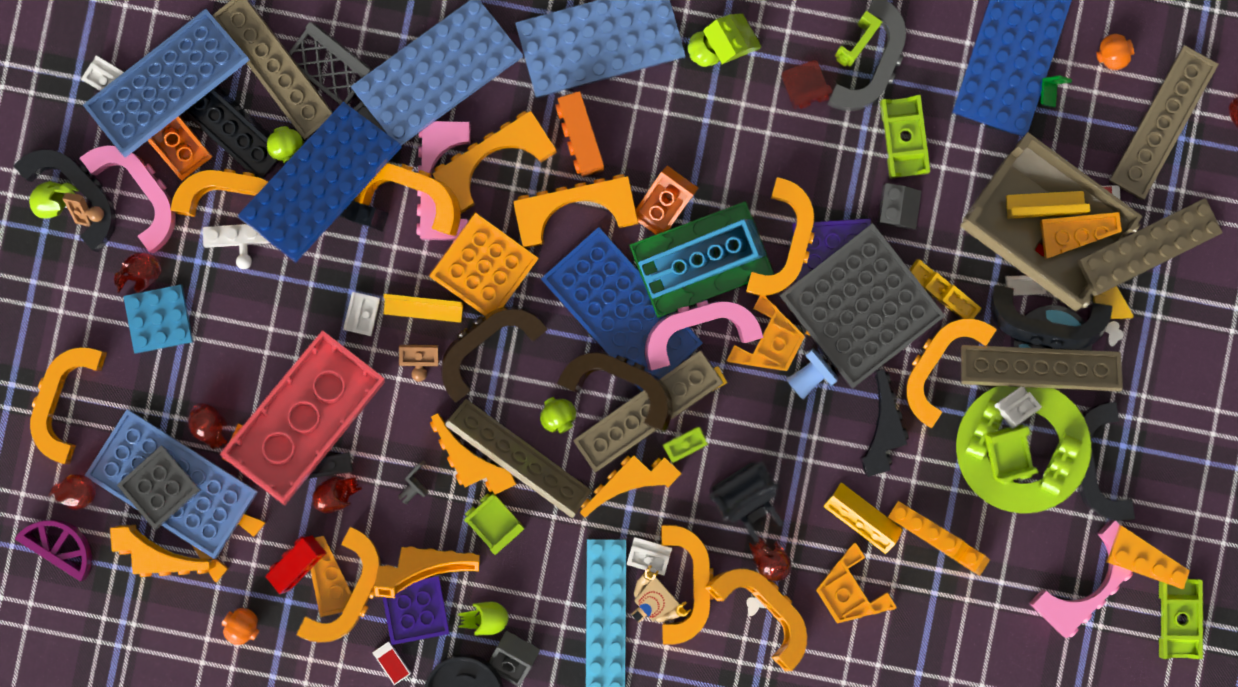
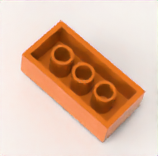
[555,91,604,178]

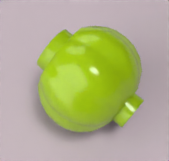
[688,31,720,67]
[267,126,303,164]
[540,397,576,434]

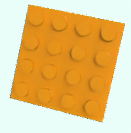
[429,212,539,316]

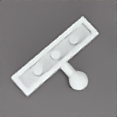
[203,224,270,269]

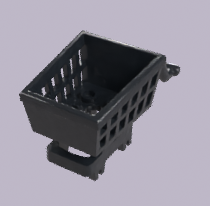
[709,461,784,542]

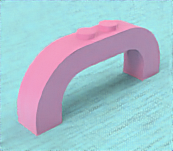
[80,146,176,253]
[645,300,763,371]

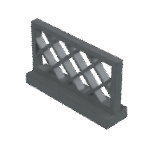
[289,22,373,105]

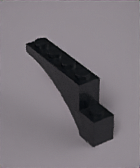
[338,200,389,232]
[860,369,909,477]

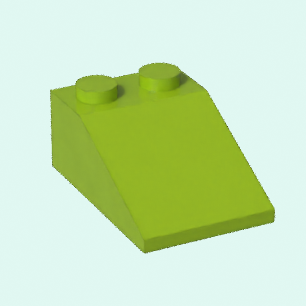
[703,14,762,64]

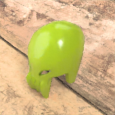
[29,181,79,219]
[457,602,509,635]

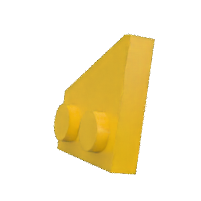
[1093,286,1133,319]

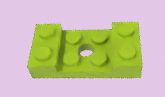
[880,95,930,179]
[1159,579,1203,659]

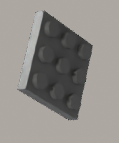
[117,445,201,530]

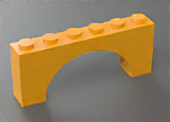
[432,111,557,214]
[513,174,639,248]

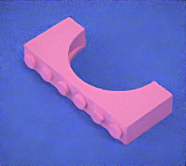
[417,121,471,240]
[1029,520,1133,638]

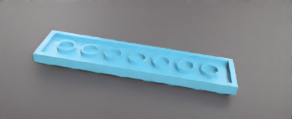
[586,539,626,687]

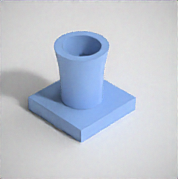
[786,348,838,399]

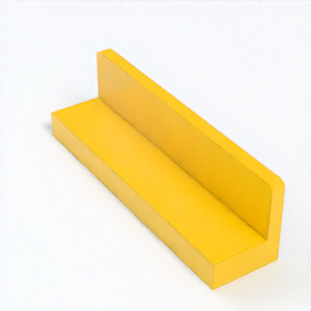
[1006,191,1090,219]
[383,294,464,323]
[823,483,903,554]

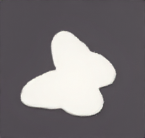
[1105,321,1124,346]
[747,597,766,616]

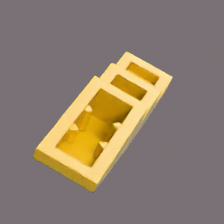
[909,259,982,319]

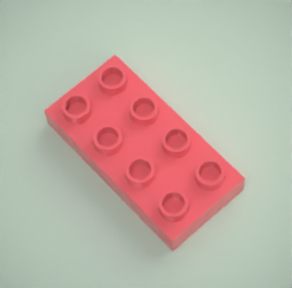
[220,330,385,505]

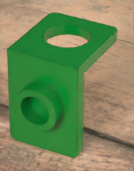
[1041,76,1072,108]

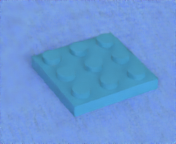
[123,285,193,354]

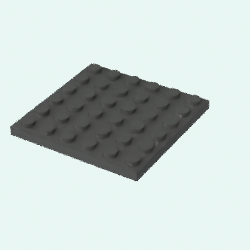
[780,223,945,388]

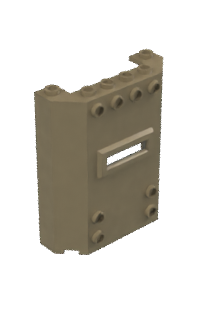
[960,132,1143,311]

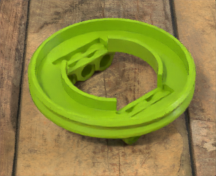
[956,386,1091,513]

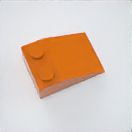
[148,115,212,181]
[636,166,699,235]

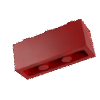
[265,535,327,594]

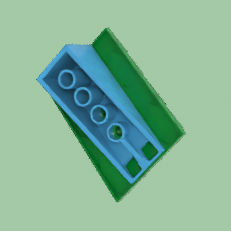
[629,201,775,318]

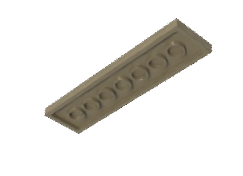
[212,0,333,140]
[1108,45,1218,200]
[1077,198,1223,296]
[961,345,1123,391]
[573,351,723,473]
[445,399,592,518]

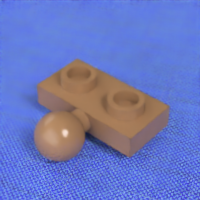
[63,192,104,227]
[399,345,439,382]

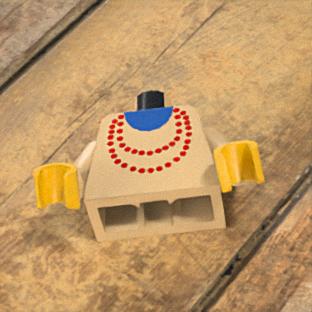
[631,565,691,623]

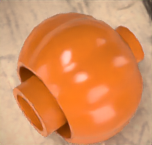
[1096,34,1135,70]
[222,608,260,645]

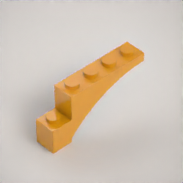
[430,413,517,495]
[580,455,682,518]
[888,501,990,576]
[110,525,216,577]
[374,546,480,598]

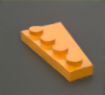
[1040,212,1122,259]
[1107,525,1190,589]
[310,536,352,617]

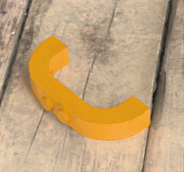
[354,164,460,236]
[170,169,268,217]
[746,177,815,296]
[906,319,997,428]
[30,348,107,464]
[661,525,714,645]
[296,527,381,642]
[704,569,807,671]

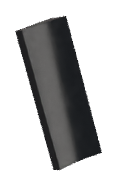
[183,85,279,179]

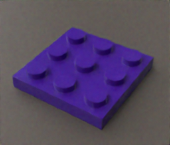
[383,575,450,645]

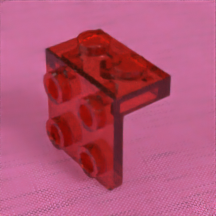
[781,60,832,110]

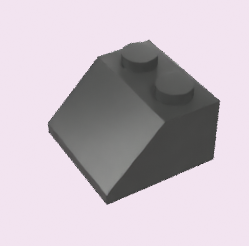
[877,183,921,230]
[488,631,540,687]

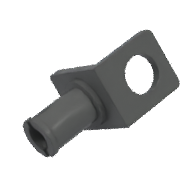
[398,460,429,504]

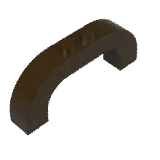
[441,306,548,403]
[557,353,672,432]

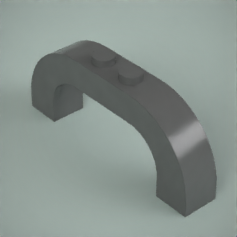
[827,0,906,111]

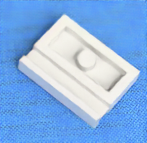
[81,56,124,91]
[343,292,380,336]
[994,387,1042,429]
[627,537,672,575]

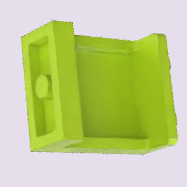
[835,11,882,67]
[984,424,1038,484]
[662,427,708,463]
[464,493,525,555]

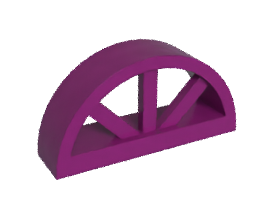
[15,520,92,581]

